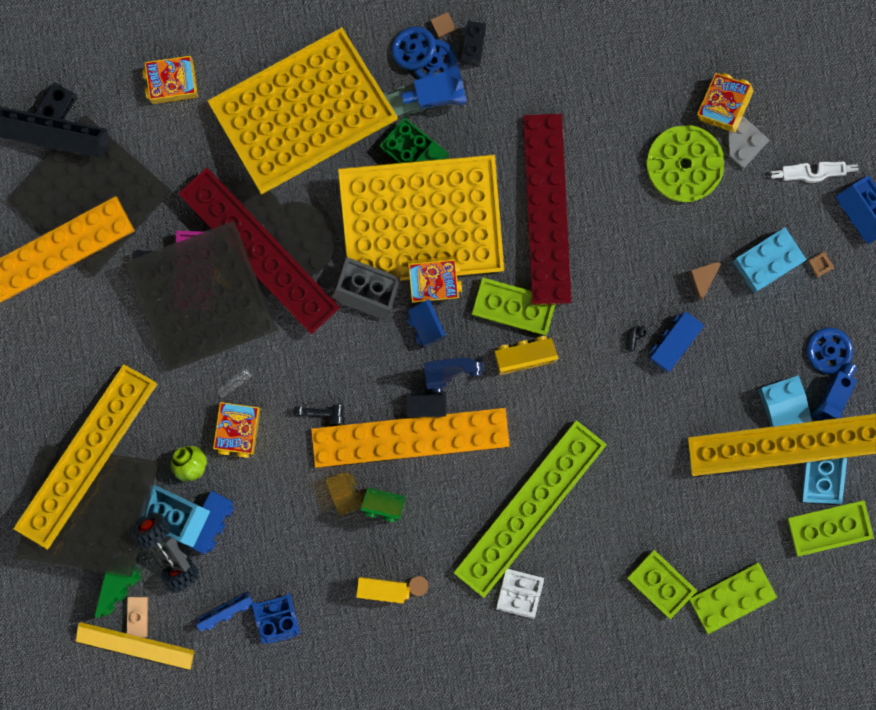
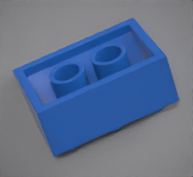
[836,175,876,245]

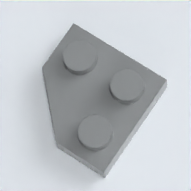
[727,116,770,169]

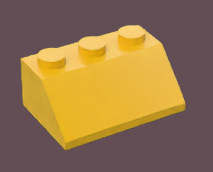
[494,336,558,375]

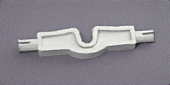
[770,162,858,183]

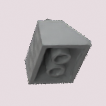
[330,257,400,320]

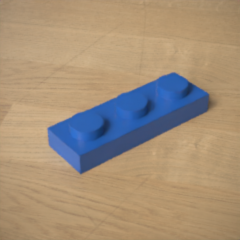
[196,591,253,631]

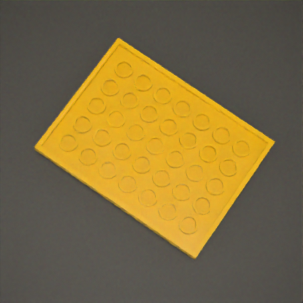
[208,27,398,194]
[338,154,504,281]

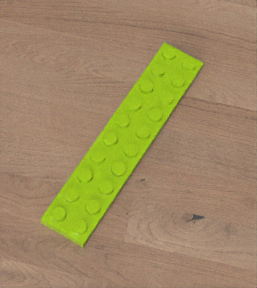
[454,420,607,597]

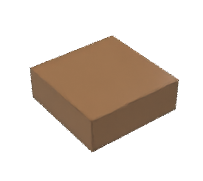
[431,12,456,38]
[807,252,834,278]

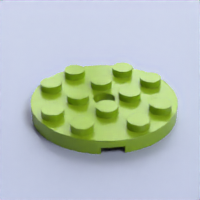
[647,125,724,202]

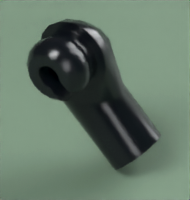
[626,325,648,351]

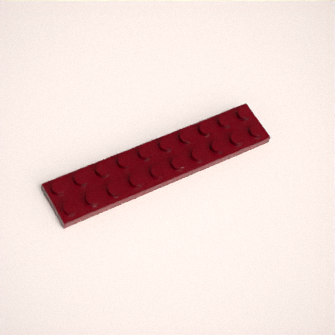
[523,114,572,306]
[178,167,340,335]

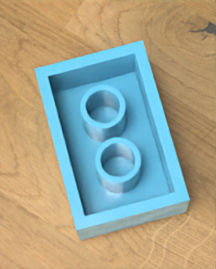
[733,228,807,293]
[138,485,210,547]

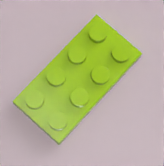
[472,277,555,336]
[787,500,874,557]
[689,562,777,634]

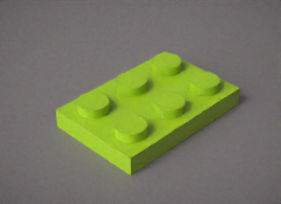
[627,550,697,620]

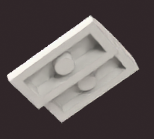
[496,569,544,619]

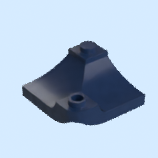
[424,356,485,393]

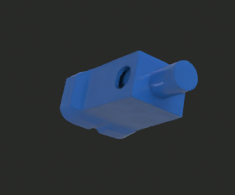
[401,64,467,109]
[811,363,858,421]

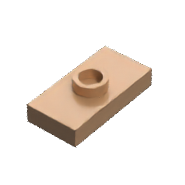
[127,597,148,637]

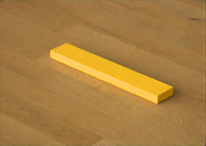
[76,622,195,670]

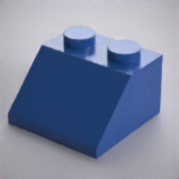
[406,299,446,348]

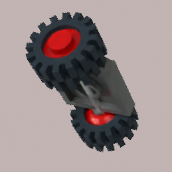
[130,512,199,593]

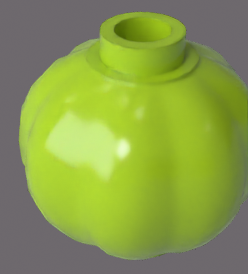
[170,446,207,481]

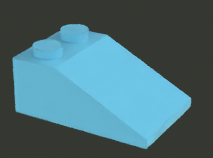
[758,375,812,427]
[802,457,847,504]

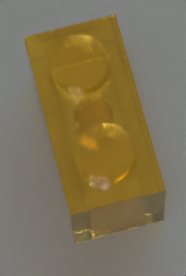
[326,471,363,516]

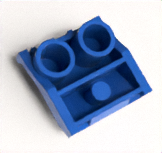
[252,593,301,644]

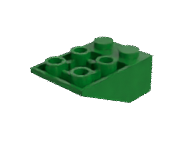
[379,117,450,163]
[361,488,406,522]
[95,556,143,618]

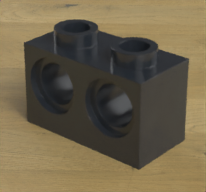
[461,20,486,66]
[35,82,78,120]

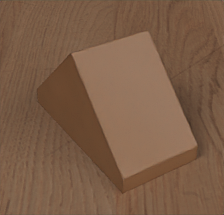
[689,262,721,300]

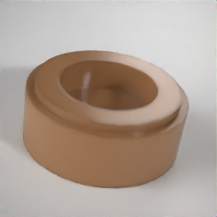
[409,576,428,596]

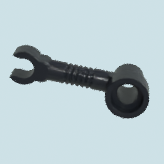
[294,405,345,426]

